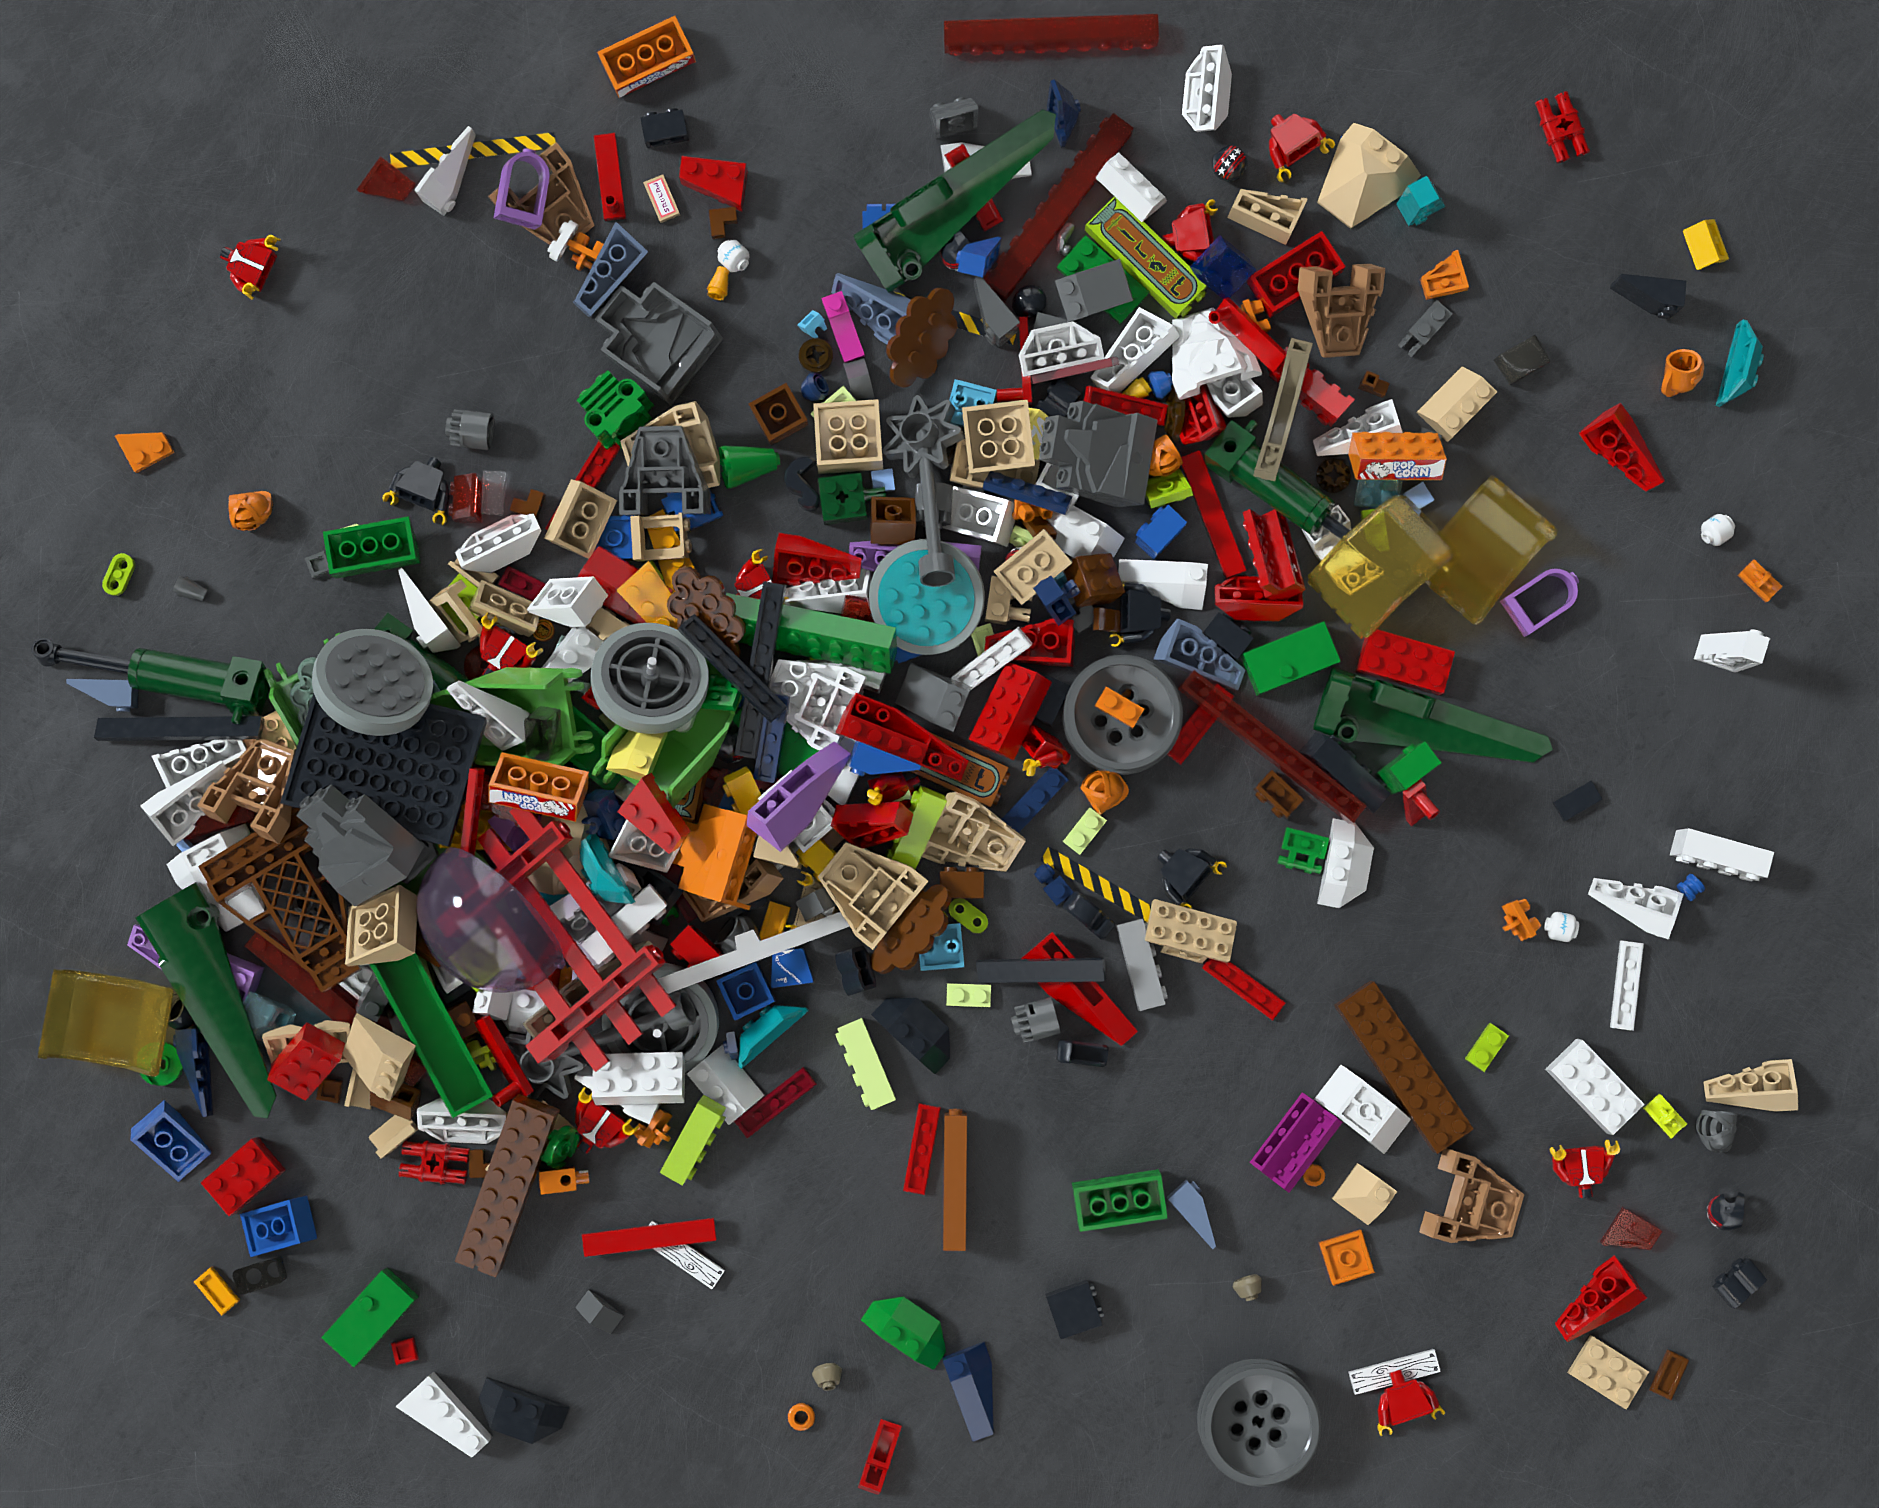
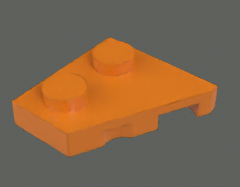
[1420,250,1469,300]
[115,432,175,473]

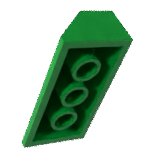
[323,516,421,579]

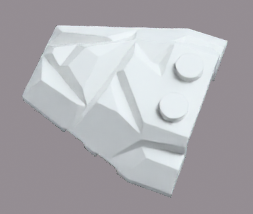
[1172,308,1262,400]
[769,659,867,751]

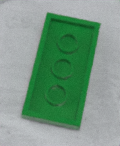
[1056,235,1149,325]

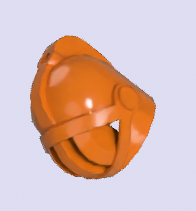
[1661,349,1704,397]
[1149,434,1182,477]
[228,491,273,531]
[1080,770,1129,815]

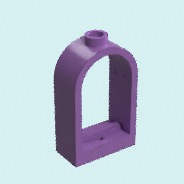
[494,149,550,230]
[1500,569,1579,637]

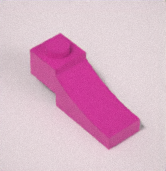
[822,291,865,363]

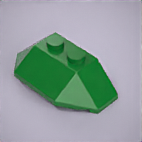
[861,1296,946,1370]

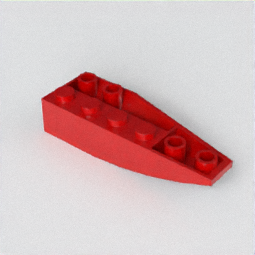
[835,693,968,781]
[1021,932,1138,1046]

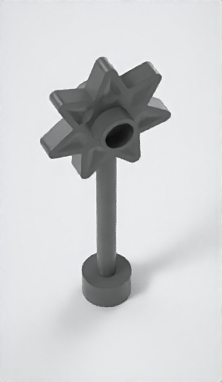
[882,395,965,587]
[502,990,696,1100]

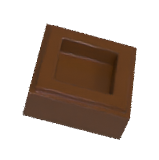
[316,1078,343,1103]

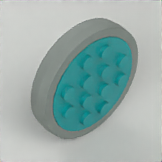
[869,539,985,655]

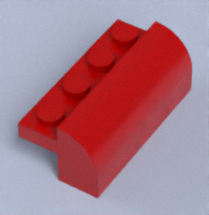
[1243,509,1306,600]

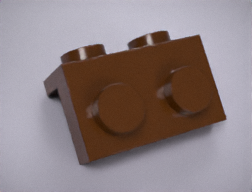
[1253,770,1304,819]

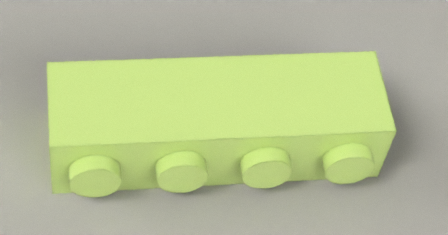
[835,1018,896,1110]

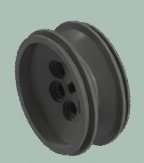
[1062,655,1183,775]
[1197,1358,1321,1487]

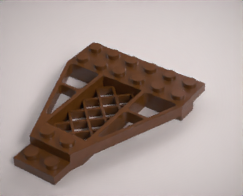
[198,808,362,993]

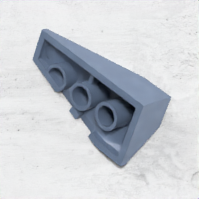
[831,273,910,344]
[1154,619,1245,690]

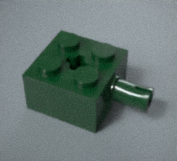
[818,473,886,525]

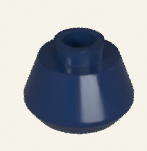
[801,373,829,401]

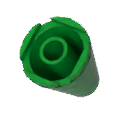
[718,445,780,489]

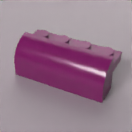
[1249,1092,1342,1193]

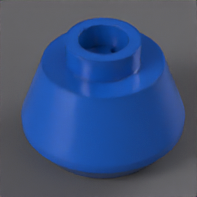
[1147,371,1173,399]

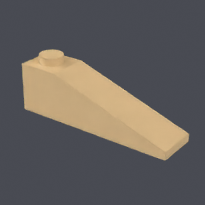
[1704,1059,1798,1111]

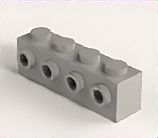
[1116,919,1168,1011]

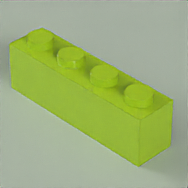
[884,785,947,869]
[660,1095,726,1186]

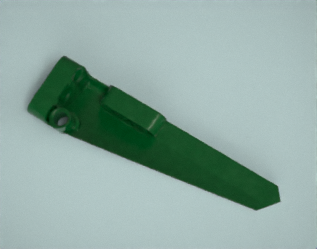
[853,109,1056,293]
[1313,667,1553,763]
[135,882,277,1118]

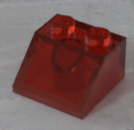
[449,473,484,524]

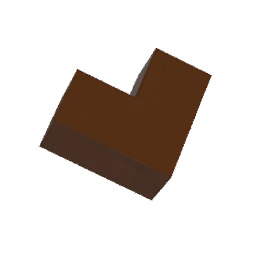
[709,207,738,239]
[1358,371,1390,398]
[510,489,546,520]
[469,1149,490,1178]

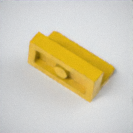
[1683,219,1729,270]

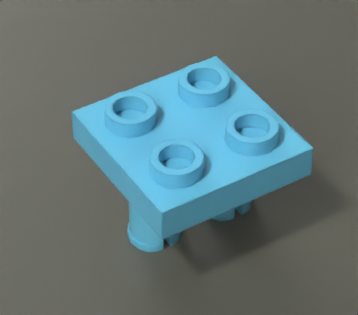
[949,379,997,427]
[919,923,964,971]

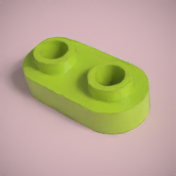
[102,553,135,596]
[949,898,988,933]

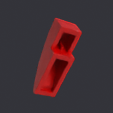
[858,1419,902,1495]

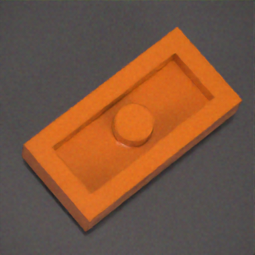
[1095,687,1144,729]

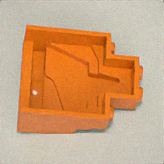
[672,804,757,910]

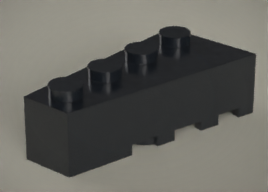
[1299,733,1391,813]

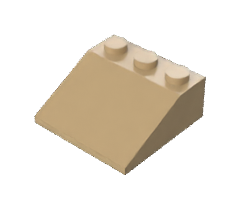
[814,399,883,474]
[962,400,1035,474]
[345,885,418,966]
[343,1013,416,1101]

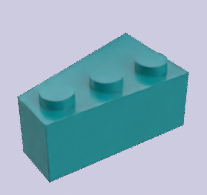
[1396,176,1446,226]

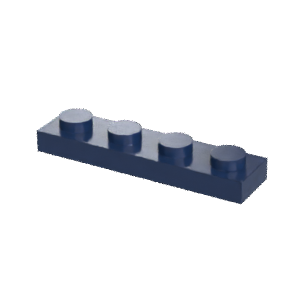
[983,471,1073,515]
[753,693,790,783]
[1001,767,1069,833]

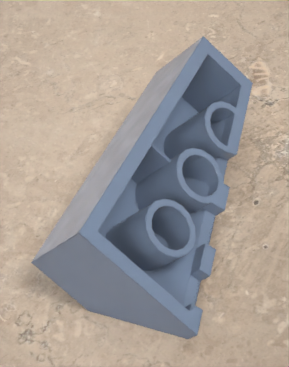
[573,222,648,317]

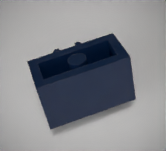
[1033,576,1080,626]
[581,789,626,840]

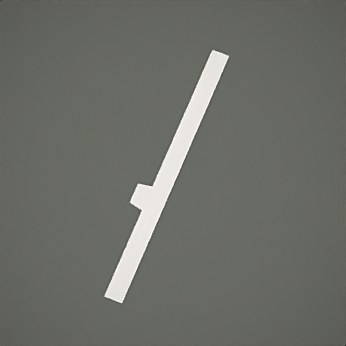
[657,912,849,994]

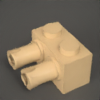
[985,576,1033,625]

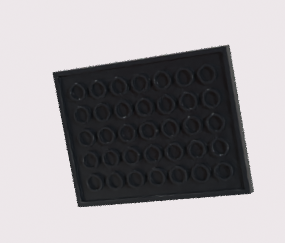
[280,693,487,847]

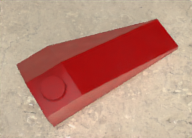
[1579,403,1665,491]
[772,533,862,586]
[984,619,1075,667]
[1555,1255,1647,1342]

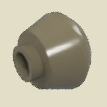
[1232,1274,1262,1301]
[812,1363,842,1391]

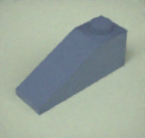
[66,679,138,712]
[1167,1180,1216,1249]

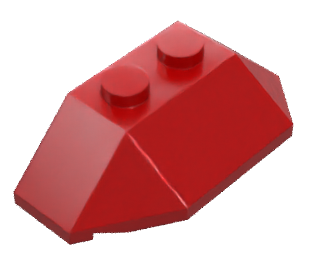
[1179,384,1226,445]
[1215,576,1303,621]

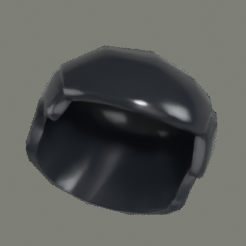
[1012,285,1046,319]

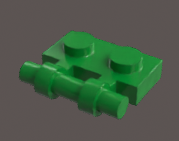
[701,674,741,711]
[1277,827,1329,874]

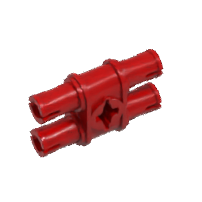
[1535,91,1590,164]
[399,1141,470,1185]

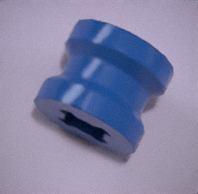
[1677,874,1705,901]

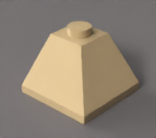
[1332,1163,1397,1225]

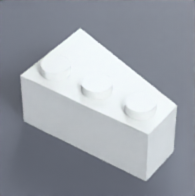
[542,627,603,683]

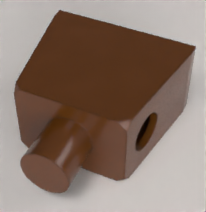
[446,999,482,1045]

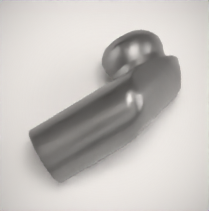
[1056,223,1075,256]

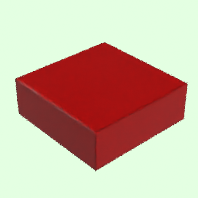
[391,1337,419,1365]

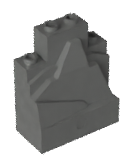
[595,282,724,406]
[1039,401,1158,508]
[297,785,424,906]

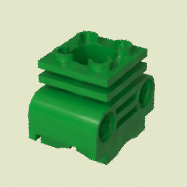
[577,371,654,450]

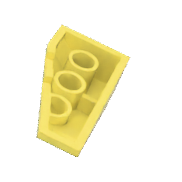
[606,730,668,781]

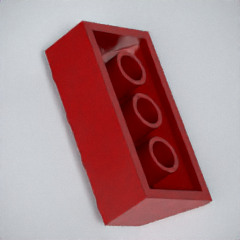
[578,546,674,624]

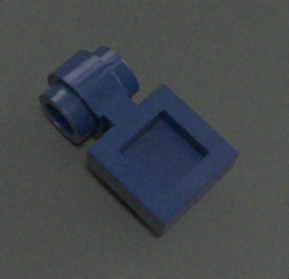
[1034,863,1073,906]

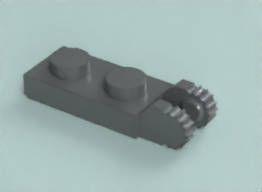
[1398,300,1453,357]

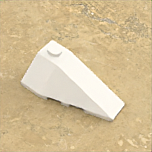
[1207,374,1263,417]
[447,681,536,751]

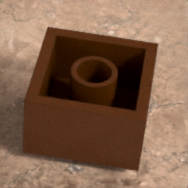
[748,383,809,446]
[870,496,916,545]
[1064,553,1125,607]

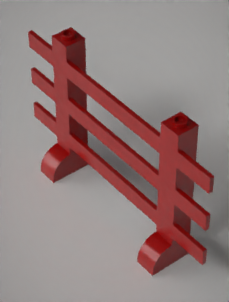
[435,808,676,1072]

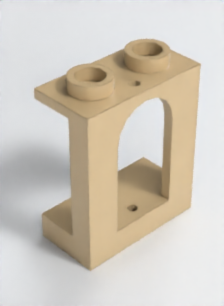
[630,513,692,562]
[428,580,492,643]

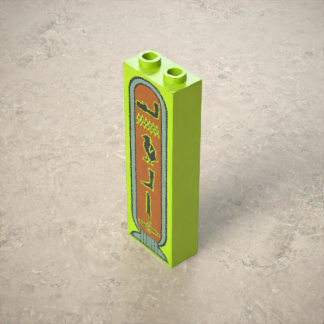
[1085,196,1208,319]

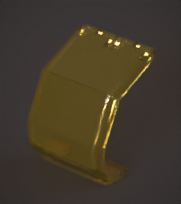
[1412,475,1558,625]
[1307,495,1460,639]
[38,969,174,1077]

